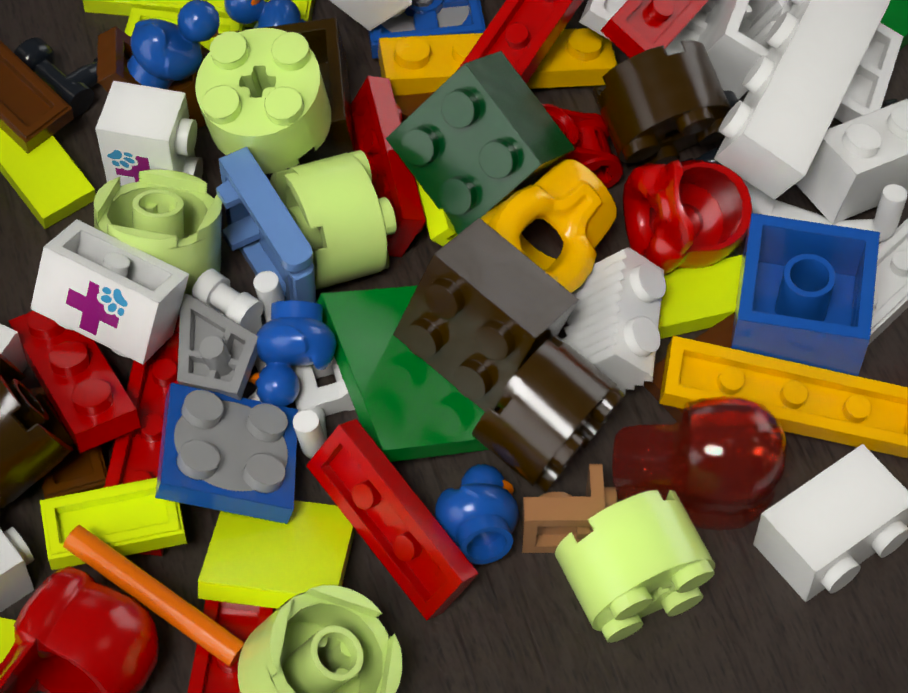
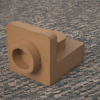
[521,464,617,553]

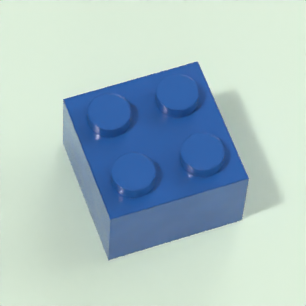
[730,213,880,376]

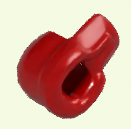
[623,160,753,276]
[0,566,160,693]

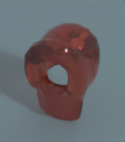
[612,396,788,531]

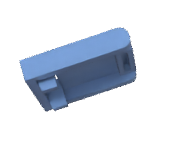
[216,147,317,303]

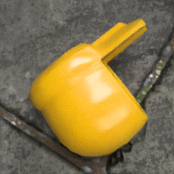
[480,159,617,293]

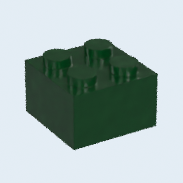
[386,51,575,234]

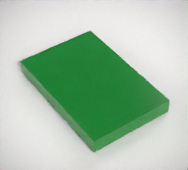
[317,285,489,462]

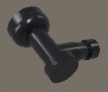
[13,37,98,118]

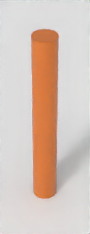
[63,525,244,667]

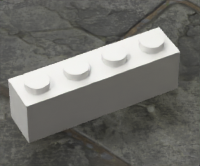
[714,0,891,200]

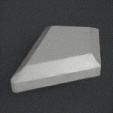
[177,293,258,400]

